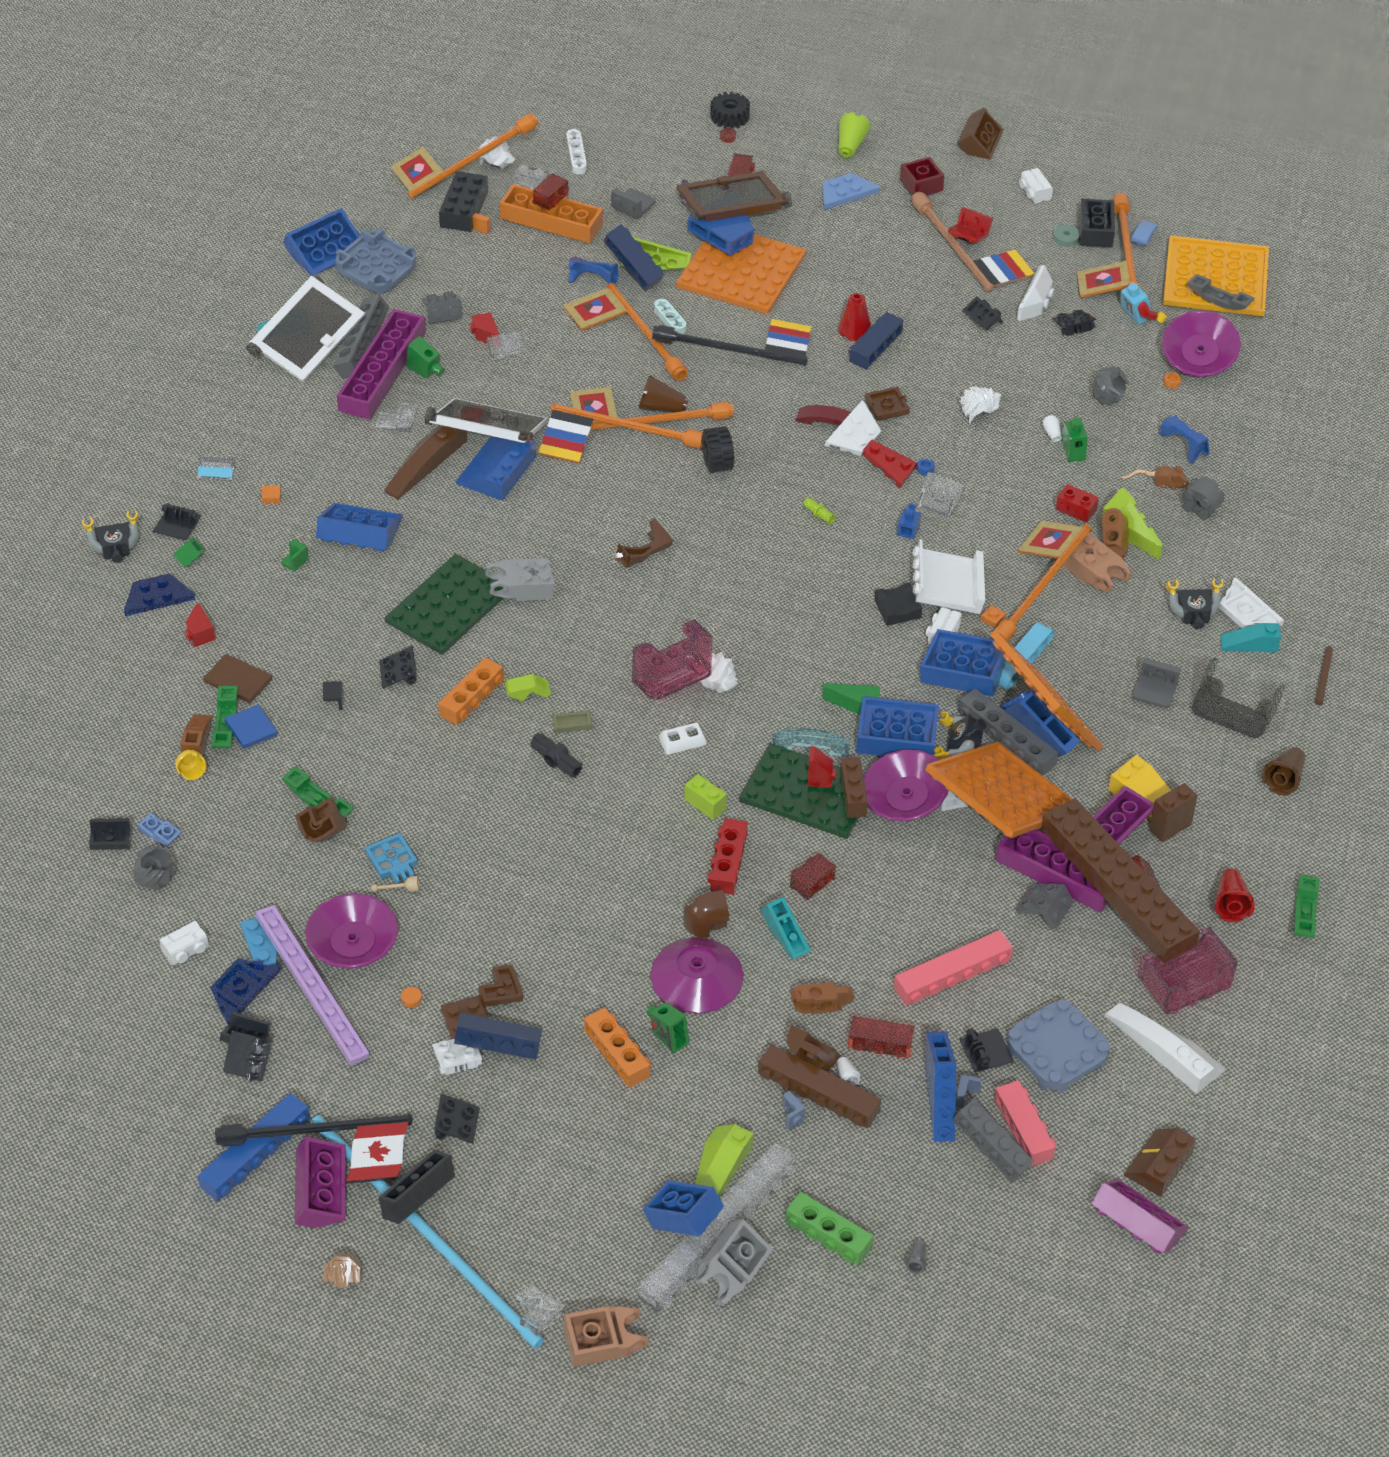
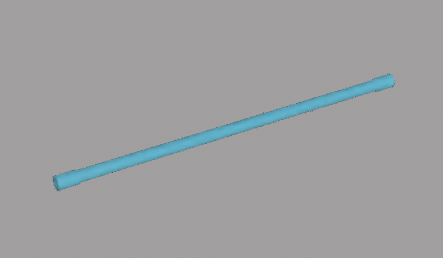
[311,1115,544,1349]

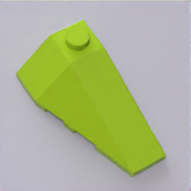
[695,1124,754,1197]

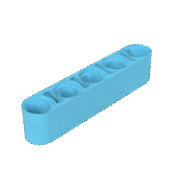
[999,622,1055,690]

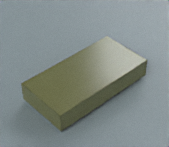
[552,711,592,733]

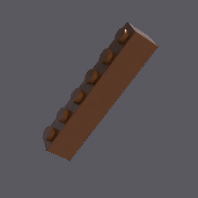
[758,1044,881,1129]

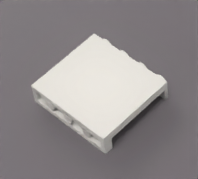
[912,539,985,614]

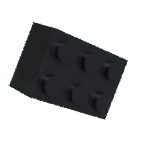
[1079,198,1115,247]

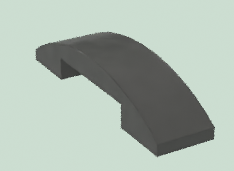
[1188,274,1255,310]

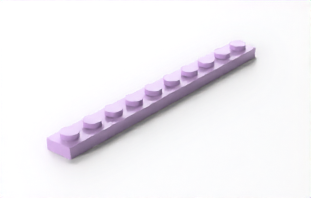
[255,905,369,1066]

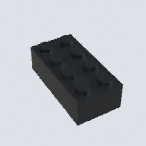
[439,171,488,232]

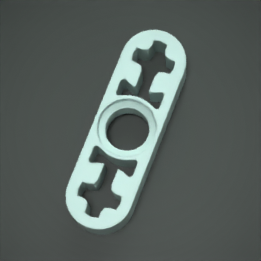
[654,299,686,334]

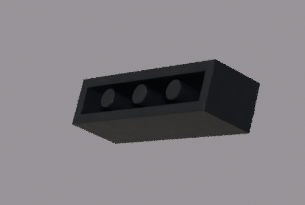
[378,1150,455,1224]

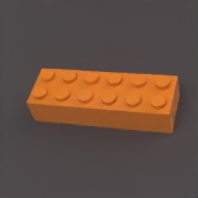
[499,184,603,243]

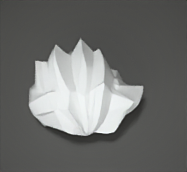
[479,136,515,170]
[959,386,1001,424]
[694,651,738,693]

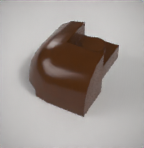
[295,797,346,842]
[684,890,729,938]
[787,1025,841,1071]

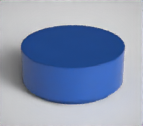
[917,459,935,476]

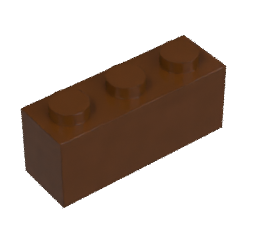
[840,757,868,818]

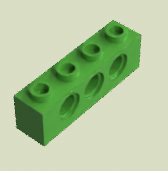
[785,1192,874,1265]

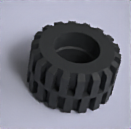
[702,426,734,473]

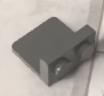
[611,188,655,219]
[423,291,463,323]
[1133,658,1181,708]
[1015,883,1074,929]

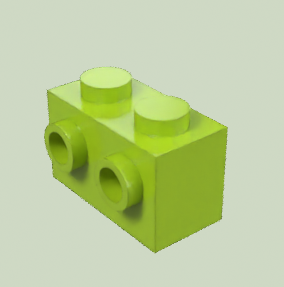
[684,774,727,820]

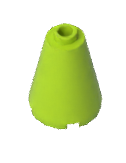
[838,112,871,158]

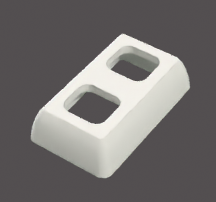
[659,723,707,755]

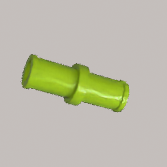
[803,497,836,524]

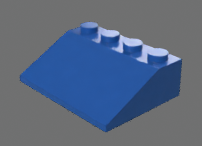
[283,208,360,276]
[456,436,536,501]
[316,502,403,551]
[920,629,1010,696]
[856,696,939,756]

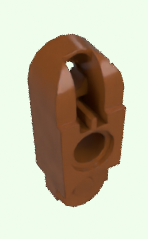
[1102,508,1129,559]
[790,982,855,1015]

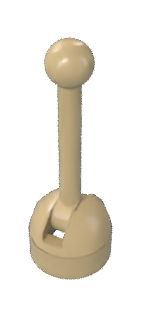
[371,876,420,892]

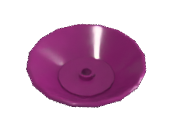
[1162,310,1241,377]
[863,750,949,822]
[305,893,399,969]
[650,937,744,1014]

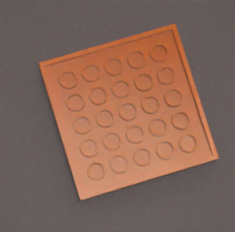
[676,234,807,315]
[990,629,1104,751]
[925,741,1072,838]

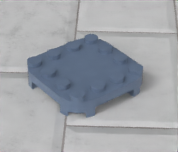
[336,228,416,295]
[1008,999,1110,1093]

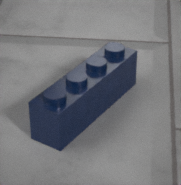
[603,224,664,291]
[849,312,904,370]
[454,1013,542,1060]

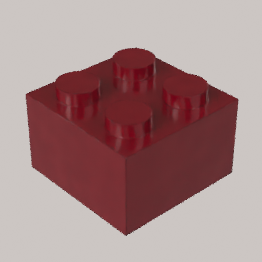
[900,156,945,196]

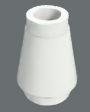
[1042,415,1062,442]
[836,1057,860,1086]

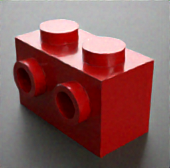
[1056,484,1099,523]

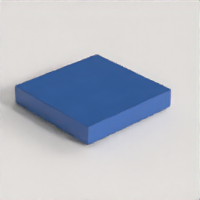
[224,704,277,749]

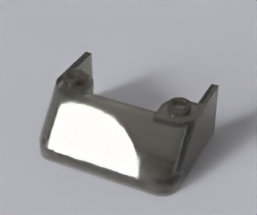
[1192,658,1286,738]

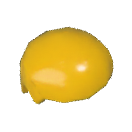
[175,749,206,781]

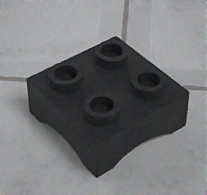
[874,582,923,626]

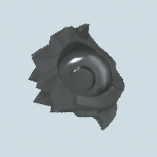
[1092,365,1129,405]
[134,847,175,890]

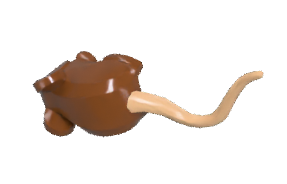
[1122,465,1189,490]

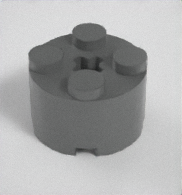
[1182,477,1225,520]

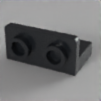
[962,296,1003,332]

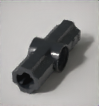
[530,733,583,778]

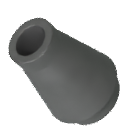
[905,1240,927,1273]

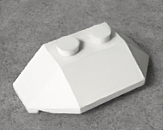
[1017,265,1054,321]

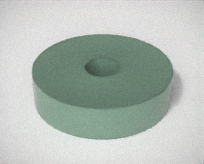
[1053,225,1080,247]

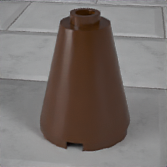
[639,376,688,413]
[1262,747,1306,796]

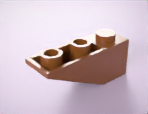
[180,714,213,756]

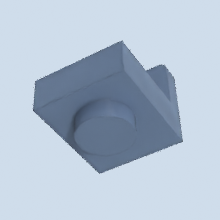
[956,1074,982,1108]
[782,1091,806,1130]

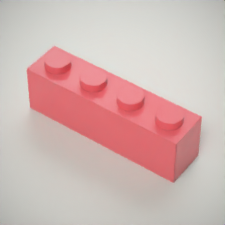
[994,1080,1056,1167]

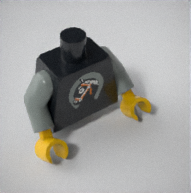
[82,510,139,563]
[1165,578,1224,629]
[934,711,987,760]

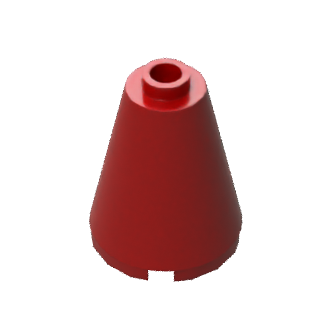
[838,293,872,341]
[1214,869,1255,922]

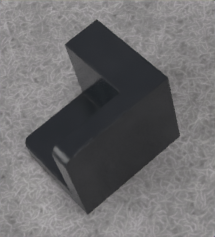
[322,681,344,710]

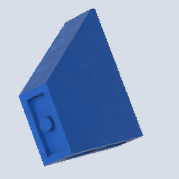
[688,192,754,256]
[1001,690,1080,758]
[925,1031,956,1142]

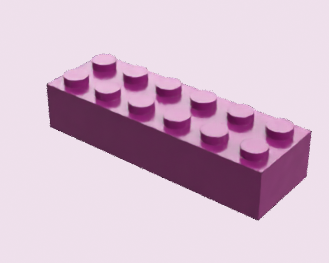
[996,829,1108,913]

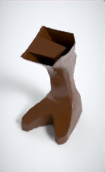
[613,519,673,568]

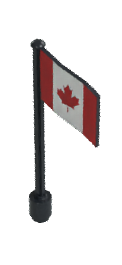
[215,1113,413,1184]

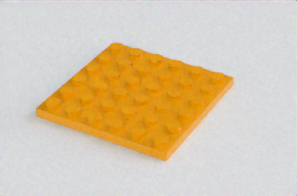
[1163,235,1269,316]

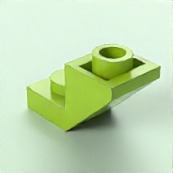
[505,674,551,701]

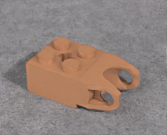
[1063,533,1131,592]
[562,1306,649,1367]

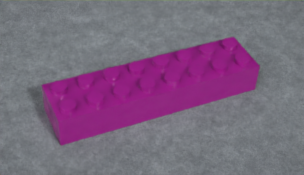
[337,309,426,420]

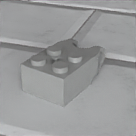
[485,558,555,601]
[695,1219,773,1306]

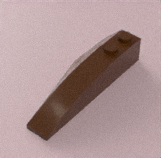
[384,425,467,500]

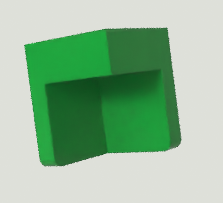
[173,537,206,567]
[281,539,309,572]

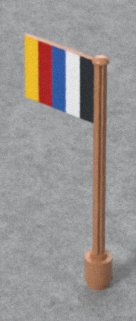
[911,192,1035,292]

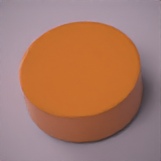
[1163,373,1181,389]
[401,987,422,1008]

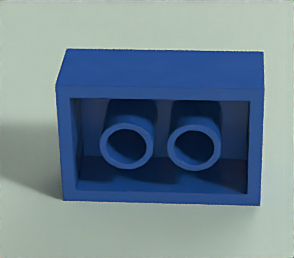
[642,1180,724,1237]

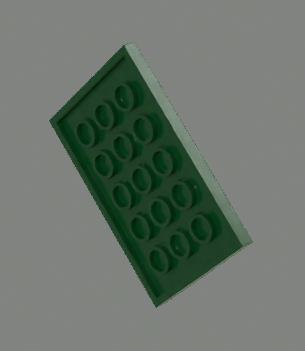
[385,553,504,655]
[739,743,864,839]

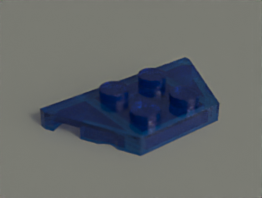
[124,573,195,616]
[210,958,282,1025]

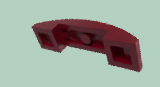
[796,405,851,425]

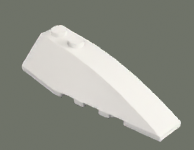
[1105,1003,1225,1094]

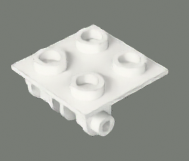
[432,1039,482,1076]

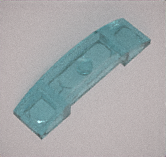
[773,728,850,757]

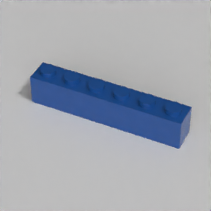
[197,1093,310,1202]

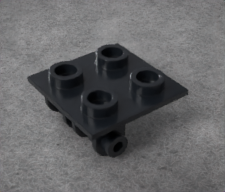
[1052,309,1097,336]
[153,503,201,541]
[379,646,417,689]
[960,1028,1014,1073]
[223,1031,272,1082]
[434,1094,480,1144]

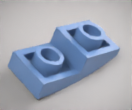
[1131,221,1158,246]
[137,813,181,846]

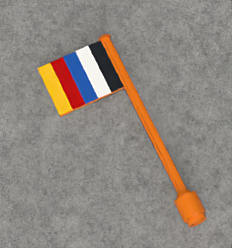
[538,402,703,463]

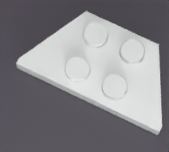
[824,401,881,456]
[1219,578,1284,628]

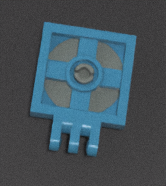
[364,833,418,884]

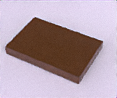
[203,654,272,704]

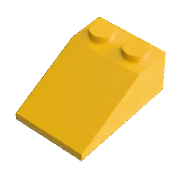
[1108,755,1171,821]

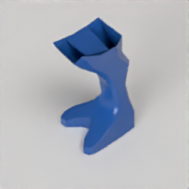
[568,256,619,288]
[1158,415,1210,464]

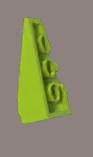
[620,236,691,270]
[1102,487,1163,559]

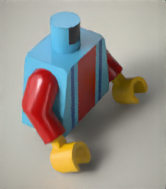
[1120,283,1168,325]

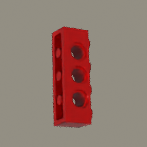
[707,818,748,895]

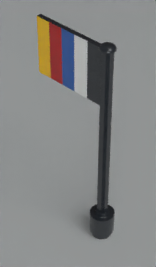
[652,319,811,366]

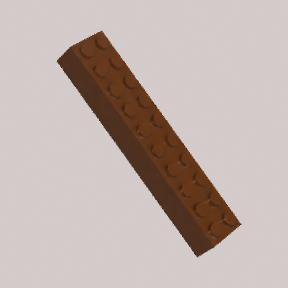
[1041,798,1200,964]

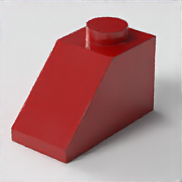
[469,312,500,347]
[184,603,215,647]
[808,746,837,788]

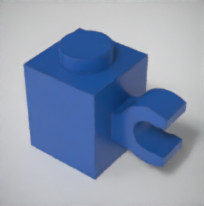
[897,503,921,540]

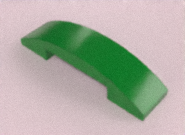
[211,686,238,748]
[282,766,354,818]
[1294,875,1320,938]

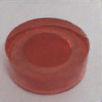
[720,128,736,143]

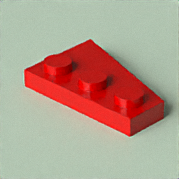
[862,439,917,489]

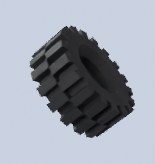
[710,92,750,129]

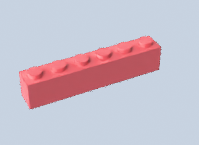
[894,930,1013,1006]

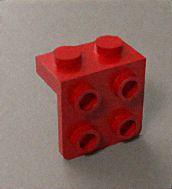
[948,207,993,243]

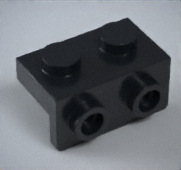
[89,818,132,850]
[220,1012,270,1044]

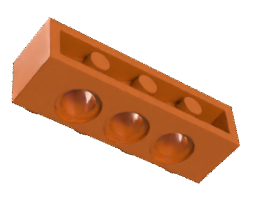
[438,657,504,725]
[584,1007,651,1088]

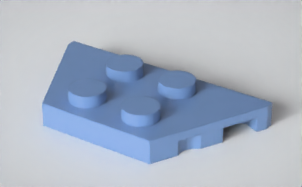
[823,173,880,210]

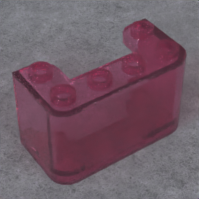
[632,619,713,700]
[1138,927,1238,1014]

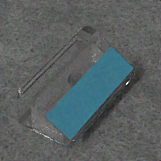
[197,456,236,480]

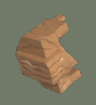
[323,1253,362,1288]

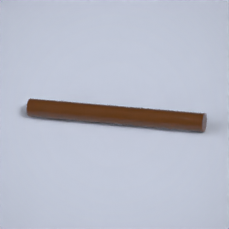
[1315,646,1333,705]

